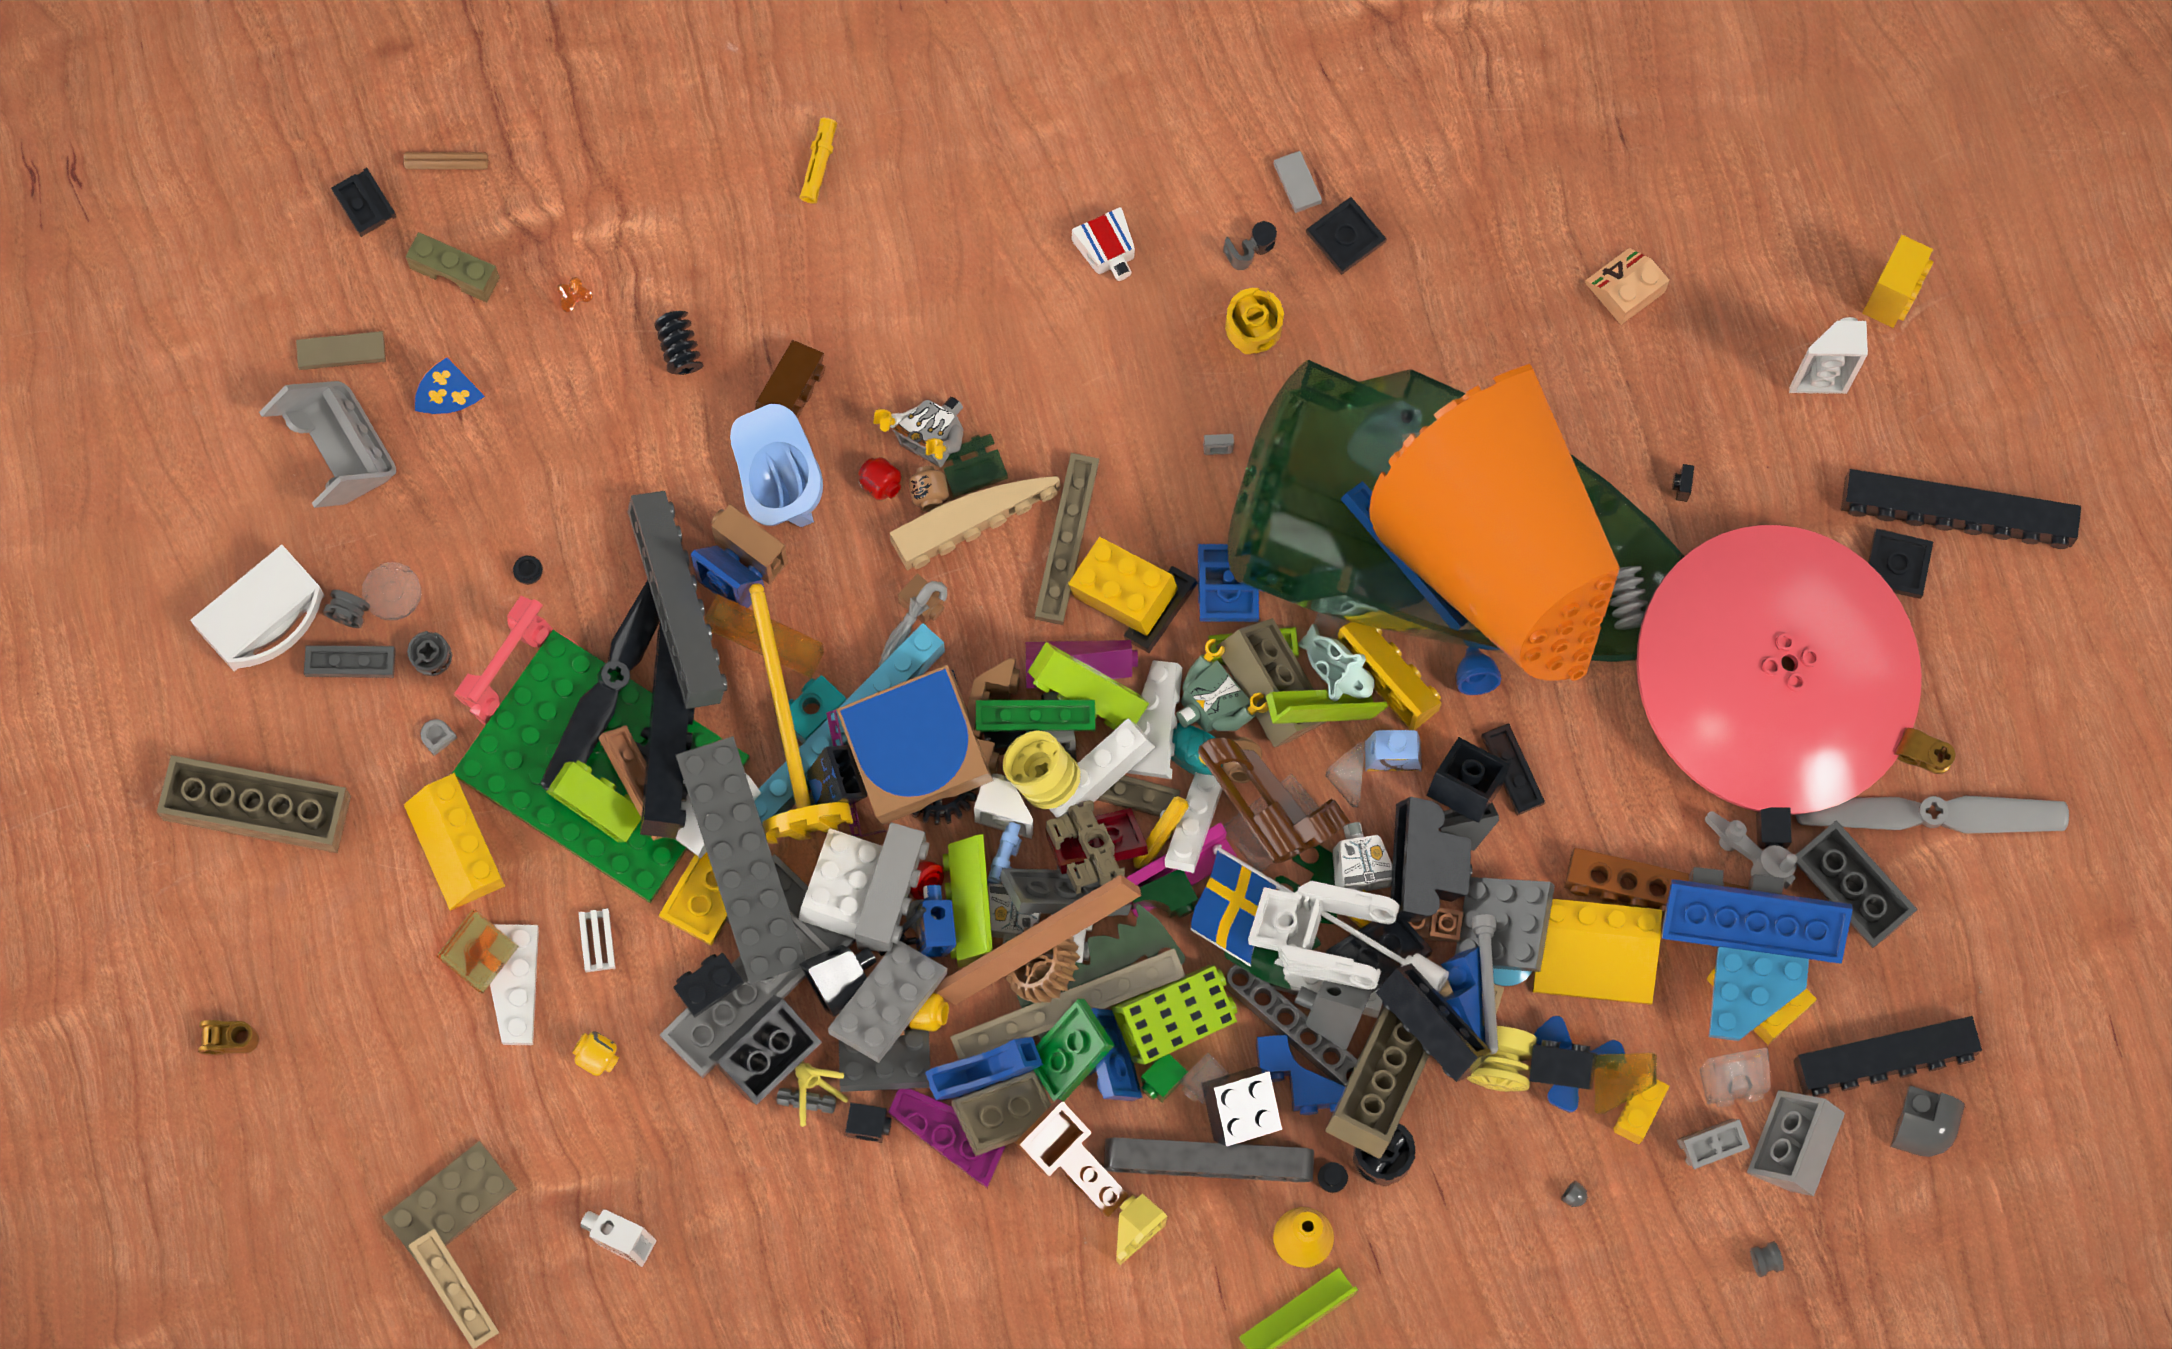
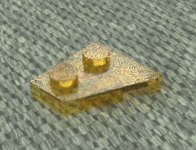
[1595,1053,1657,1114]

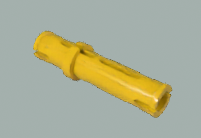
[799,118,838,204]

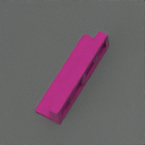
[1126,822,1237,917]

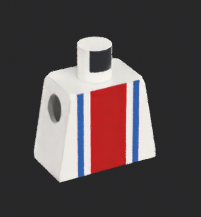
[1072,207,1135,281]

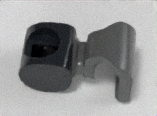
[1223,221,1277,270]

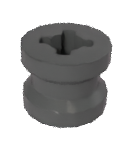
[1750,1241,1784,1277]

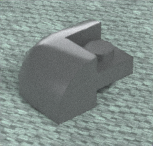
[1891,1086,1965,1157]

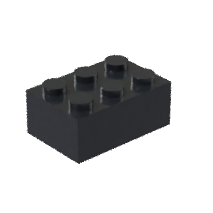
[708,995,822,1105]

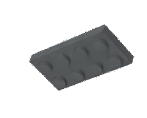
[999,868,1131,916]

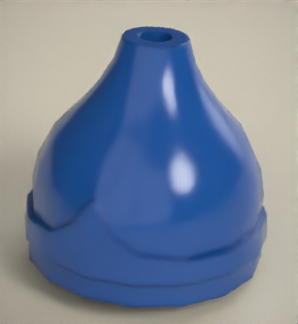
[1455,646,1501,695]

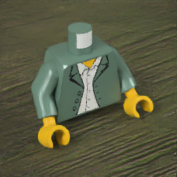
[1176,639,1269,732]

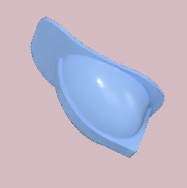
[730,404,823,527]

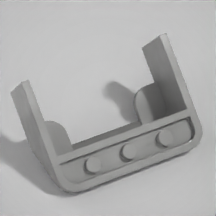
[259,381,396,508]

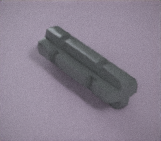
[777,1088,836,1113]

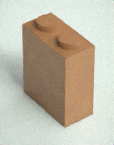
[711,504,788,584]

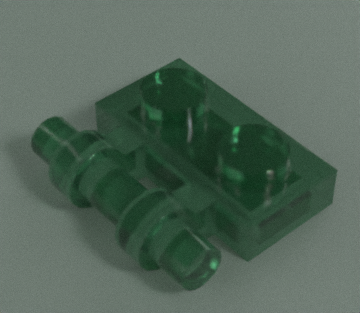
[943,434,1008,498]

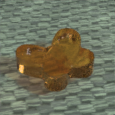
[557,277,593,312]

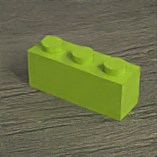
[546,760,641,842]

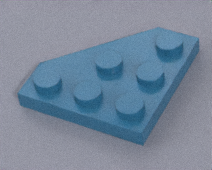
[1708,947,1809,1041]

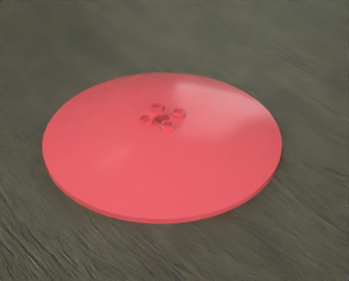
[1636,525,1922,815]

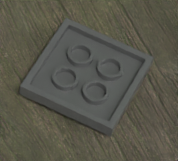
[1455,877,1555,972]

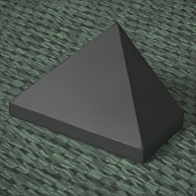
[1440,803,1499,851]

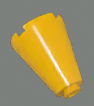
[1273,1207,1334,1268]

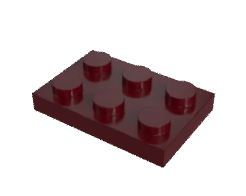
[1045,808,1148,874]

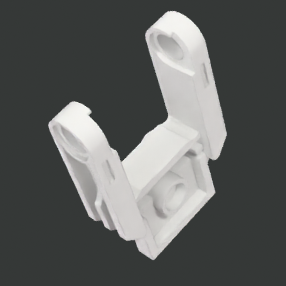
[1248,881,1399,989]

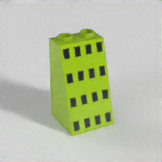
[1111,965,1238,1065]

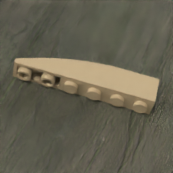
[890,476,1060,570]

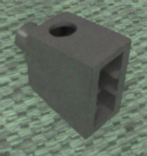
[1294,980,1372,1050]

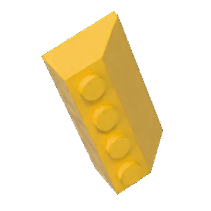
[1337,616,1442,730]
[403,773,505,911]

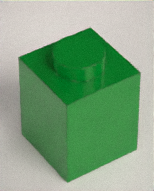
[1140,1054,1188,1102]

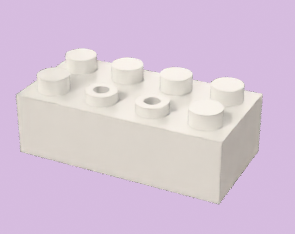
[191,545,325,672]

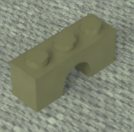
[405,232,500,303]

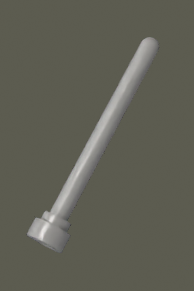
[1472,914,1498,1054]

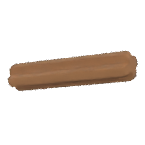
[403,152,489,169]

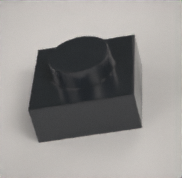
[1672,464,1695,502]

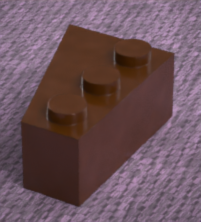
[755,340,826,418]

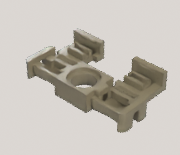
[1046,800,1125,894]

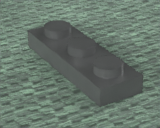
[304,646,396,678]

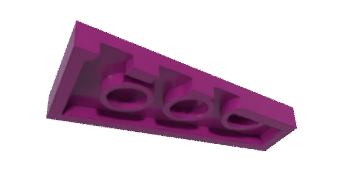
[888,1089,1006,1189]

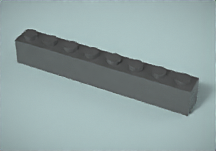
[627,491,727,709]

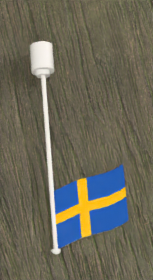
[1191,844,1449,993]

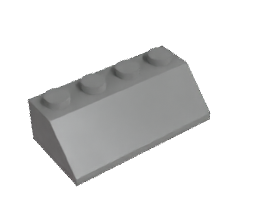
[854,822,930,951]

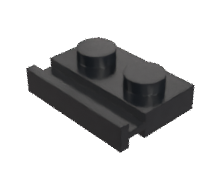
[331,168,397,237]

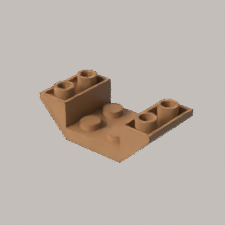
[967,658,1020,775]

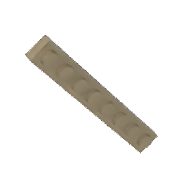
[950,948,1186,1060]

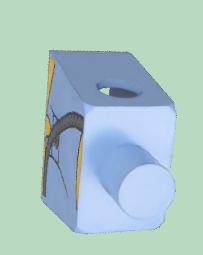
[1365,730,1422,771]

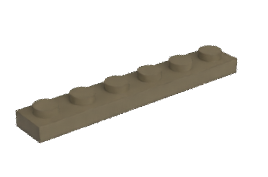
[1035,453,1099,625]

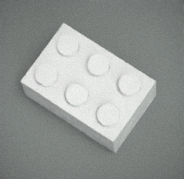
[798,828,883,939]

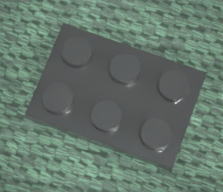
[839,1030,930,1092]

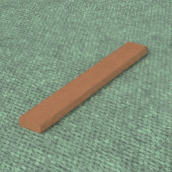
[935,875,1141,1005]

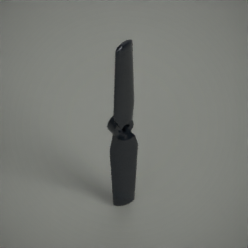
[541,580,660,791]

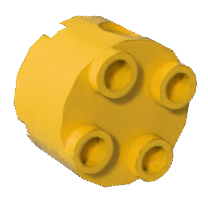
[1225,287,1284,355]

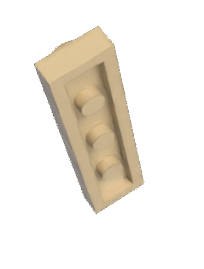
[408,1229,499,1349]

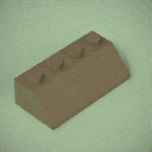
[1216,618,1328,748]

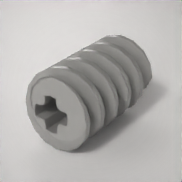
[1610,566,1648,630]

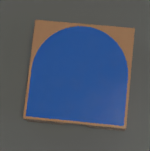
[836,665,994,825]

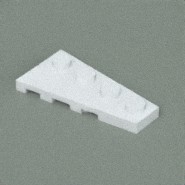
[1127,660,1183,779]
[480,924,539,1045]

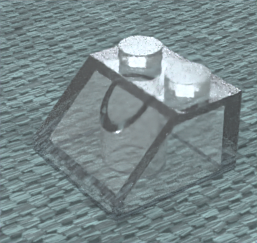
[1699,1047,1771,1108]

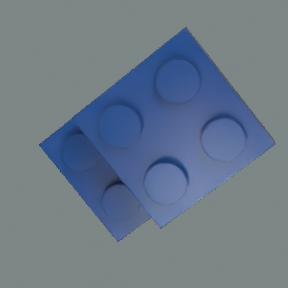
[1198,544,1259,622]

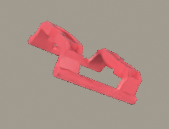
[454,596,578,725]

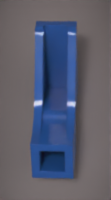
[1441,946,1494,1045]
[1256,1035,1345,1115]
[925,1037,1043,1100]

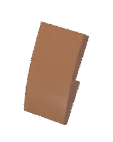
[1408,908,1463,942]

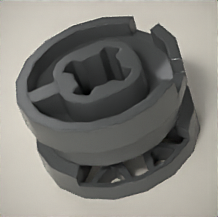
[323,590,370,628]
[407,631,453,676]

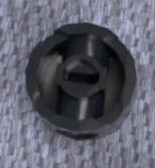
[1352,1123,1416,1186]

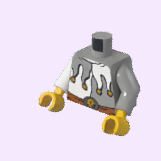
[873,396,964,468]

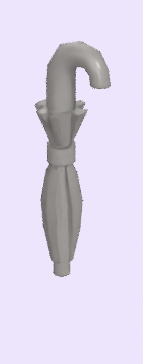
[878,581,947,666]

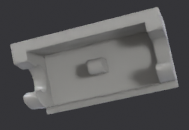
[1677,1118,1750,1169]

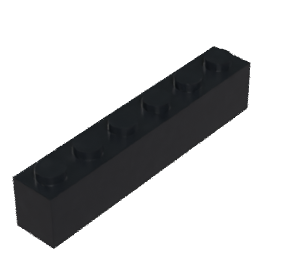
[1793,1016,1982,1097]

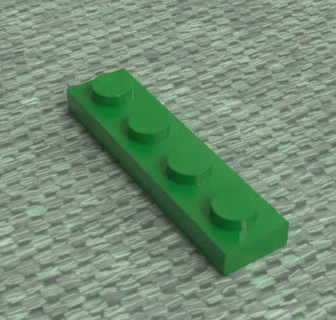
[976,700,1095,732]

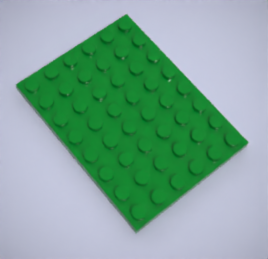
[452,630,750,903]

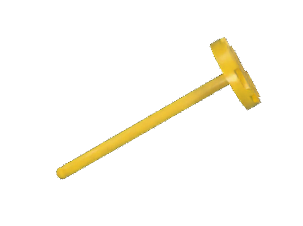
[749,583,853,843]

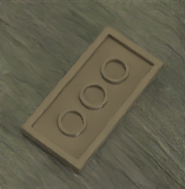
[382,1141,518,1266]

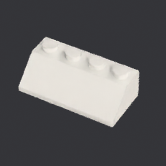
[1789,317,1868,394]

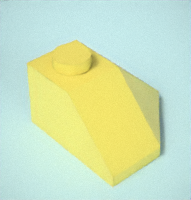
[1116,1194,1167,1265]

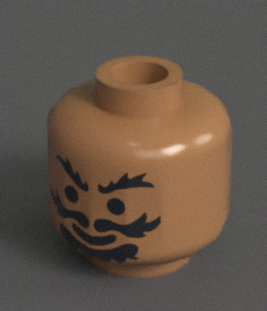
[909,466,949,511]

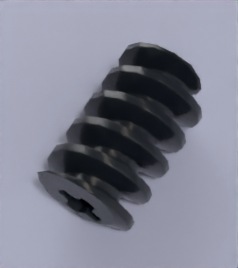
[654,311,704,375]

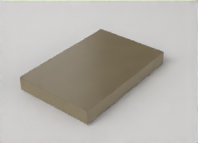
[951,1070,1051,1156]

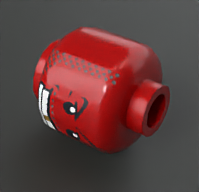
[858,457,902,501]

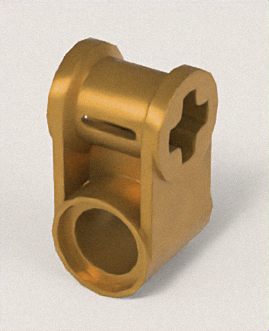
[1895,728,1956,774]
[198,1020,259,1055]

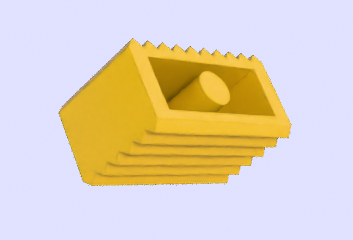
[1613,1073,1669,1144]

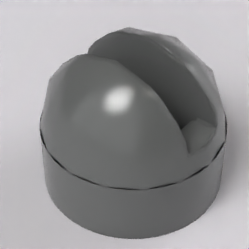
[1561,1180,1588,1207]

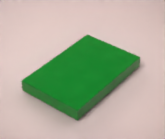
[1034,999,1115,1102]

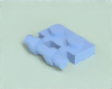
[987,822,1022,887]

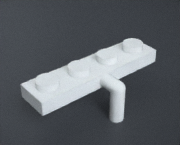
[1160,772,1222,873]

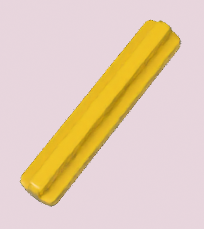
[1133,796,1189,869]

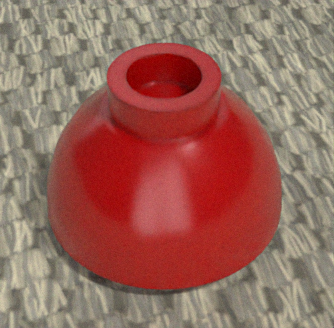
[910,861,945,900]

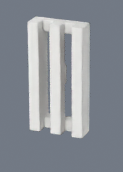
[578,908,616,972]

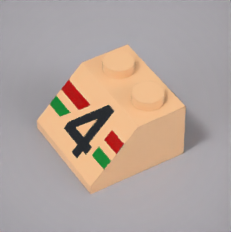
[1585,248,1670,325]

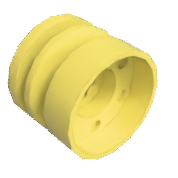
[1003,730,1081,809]
[1467,1026,1537,1091]

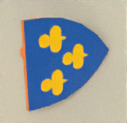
[415,356,485,414]

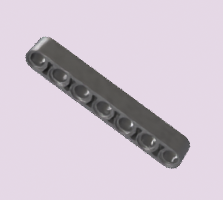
[1226,965,1358,1087]
[1104,1138,1314,1182]

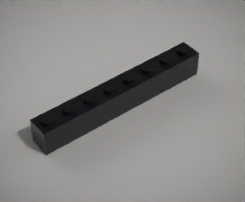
[1841,469,2081,549]
[640,622,695,839]

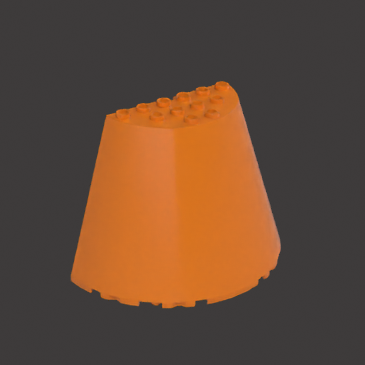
[1369,364,1620,681]

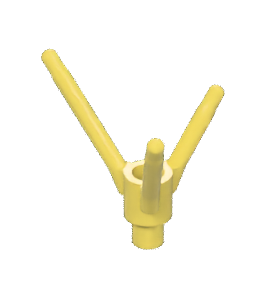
[794,1061,848,1127]

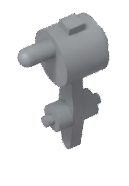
[1705,811,1797,889]

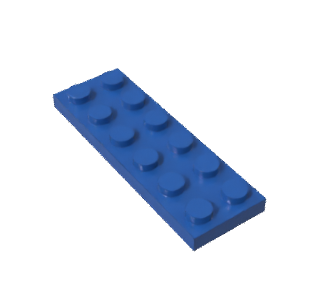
[1661,879,1853,964]

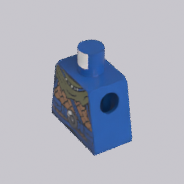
[915,885,956,957]

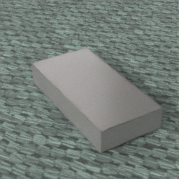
[1274,151,1322,213]

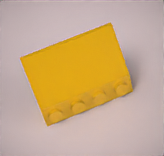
[1532,899,1662,1005]

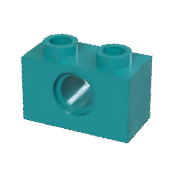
[789,675,847,743]

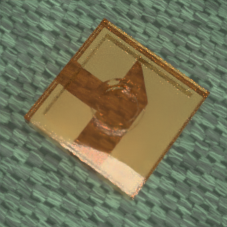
[436,909,519,994]

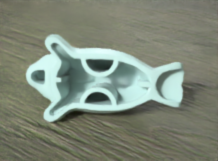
[1298,624,1375,701]

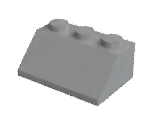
[1747,1090,1845,1196]

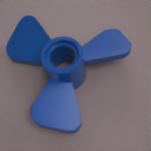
[1534,1016,1627,1113]

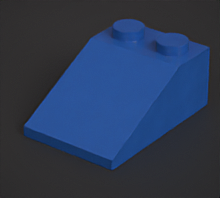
[691,545,765,615]

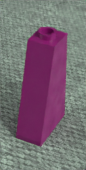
[1025,640,1138,688]

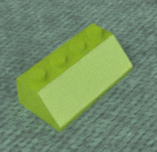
[943,834,993,967]

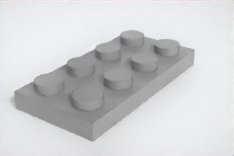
[828,941,947,1063]

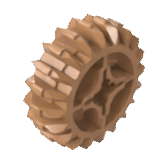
[1006,923,1081,1004]

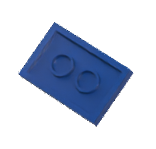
[1088,1008,1142,1101]

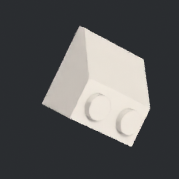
[974,774,1033,839]

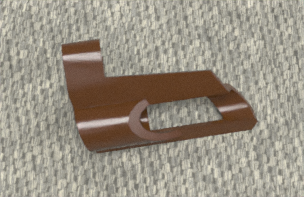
[1198,738,1350,864]

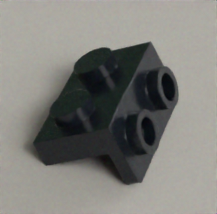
[673,953,744,1018]

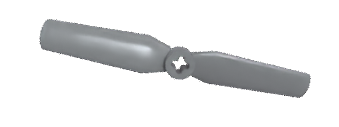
[1796,796,2069,834]

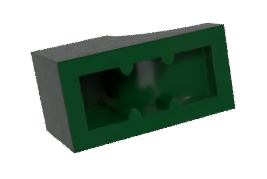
[1130,870,1198,918]

